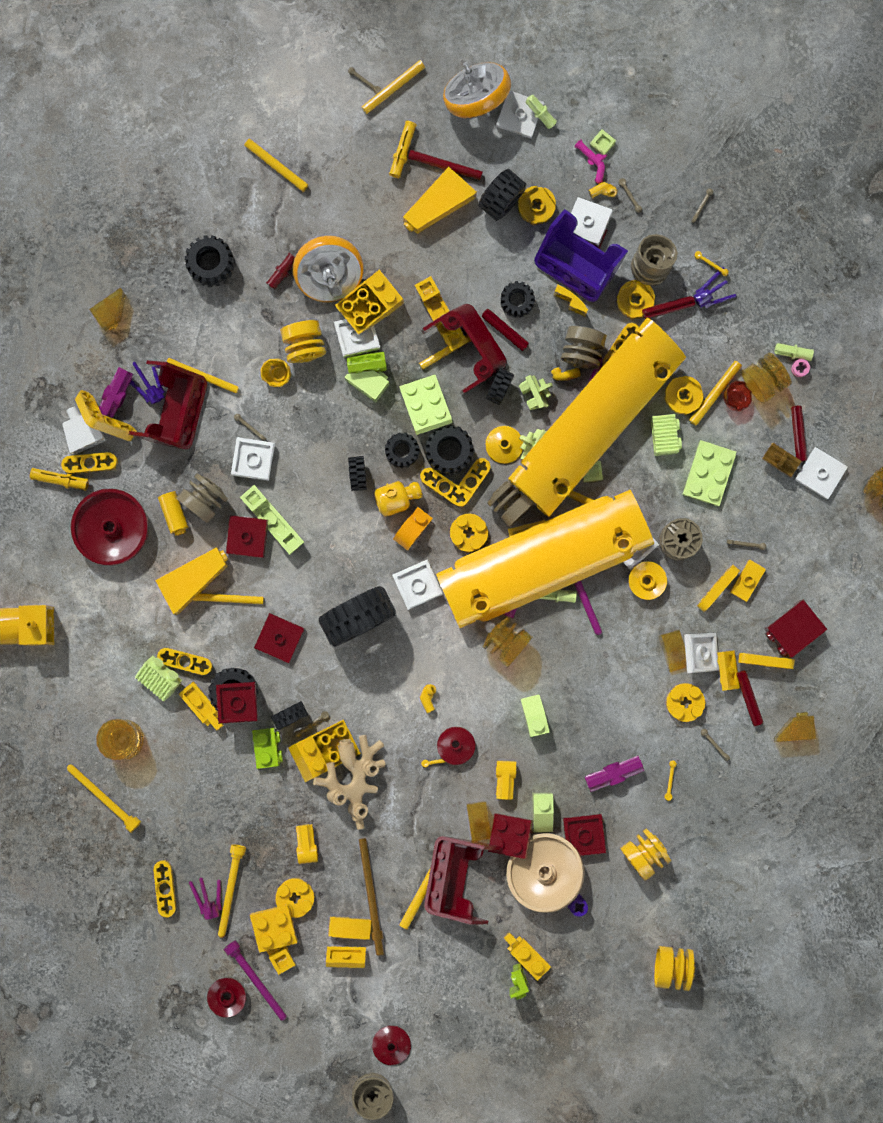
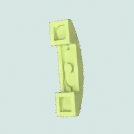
[240,485,304,555]

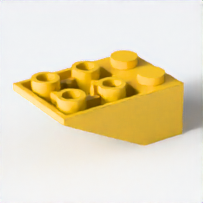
[335,270,404,335]
[288,719,361,782]

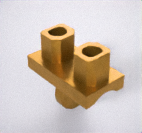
[762,443,802,478]

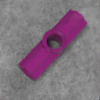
[99,367,134,418]
[584,755,644,792]

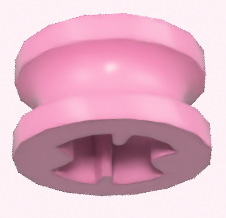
[791,359,810,377]

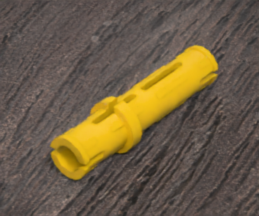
[389,121,417,178]
[30,468,89,491]

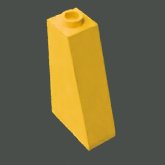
[403,167,477,234]
[155,547,228,615]

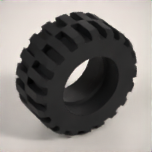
[319,586,396,647]

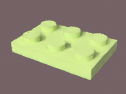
[399,375,453,435]
[682,440,737,507]

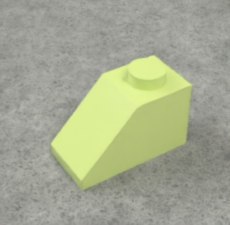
[344,370,389,403]
[521,695,550,737]
[532,793,554,832]

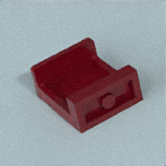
[764,599,828,658]

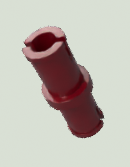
[266,253,295,290]

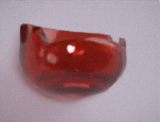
[723,380,752,412]

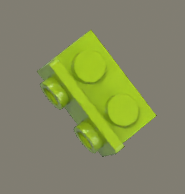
[347,352,387,374]
[252,727,283,769]
[509,963,529,1000]

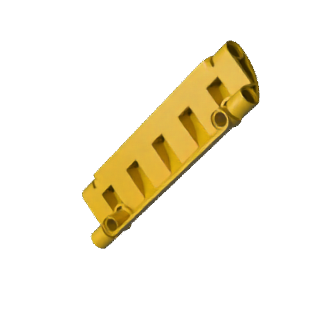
[508,318,686,517]
[436,490,654,629]

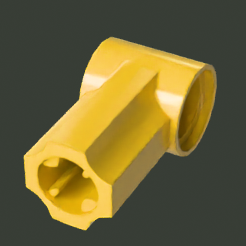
[496,760,516,799]
[296,824,318,864]

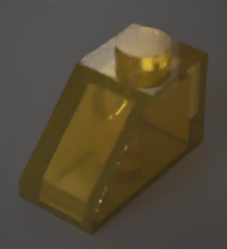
[89,288,126,332]
[658,630,687,672]
[774,712,816,742]
[466,800,491,841]

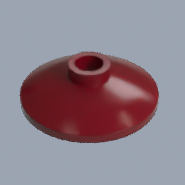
[437,727,476,765]
[207,977,246,1017]
[372,1025,411,1065]

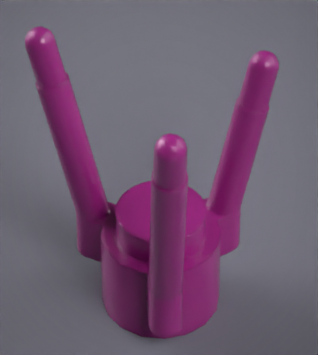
[189,878,222,920]

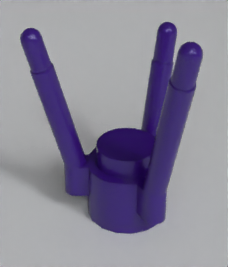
[693,267,737,309]
[130,362,165,405]

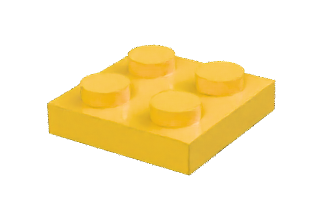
[250,904,298,953]

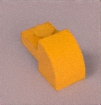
[393,507,433,551]

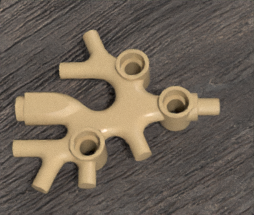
[313,735,386,829]

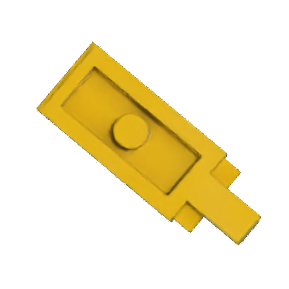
[179,681,224,730]
[504,932,551,981]

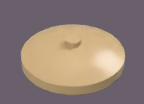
[507,833,584,913]

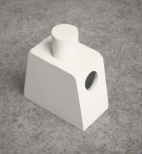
[63,406,107,455]

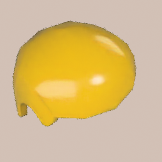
[260,358,291,387]

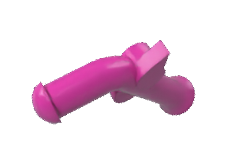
[574,139,608,184]

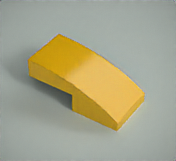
[554,284,588,317]
[328,916,371,940]
[266,946,296,975]

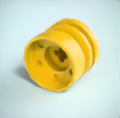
[280,320,326,363]
[620,828,671,881]
[654,946,695,991]

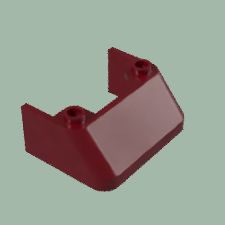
[421,304,507,395]
[128,360,207,450]
[424,836,501,925]

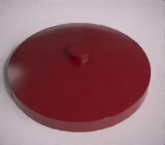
[71,489,149,566]

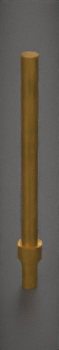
[358,838,384,956]

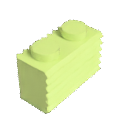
[650,414,682,456]
[135,656,182,701]

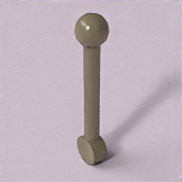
[348,67,381,94]
[618,178,642,213]
[691,188,714,223]
[234,414,266,441]
[727,540,766,550]
[294,711,329,738]
[701,729,730,762]

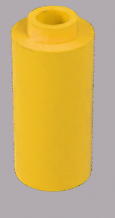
[158,491,189,536]

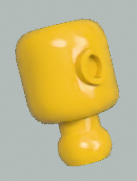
[374,481,423,517]

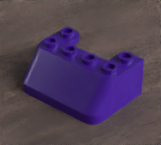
[534,209,628,302]

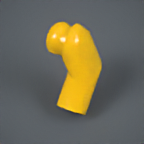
[588,182,618,198]
[551,367,581,381]
[420,684,436,713]

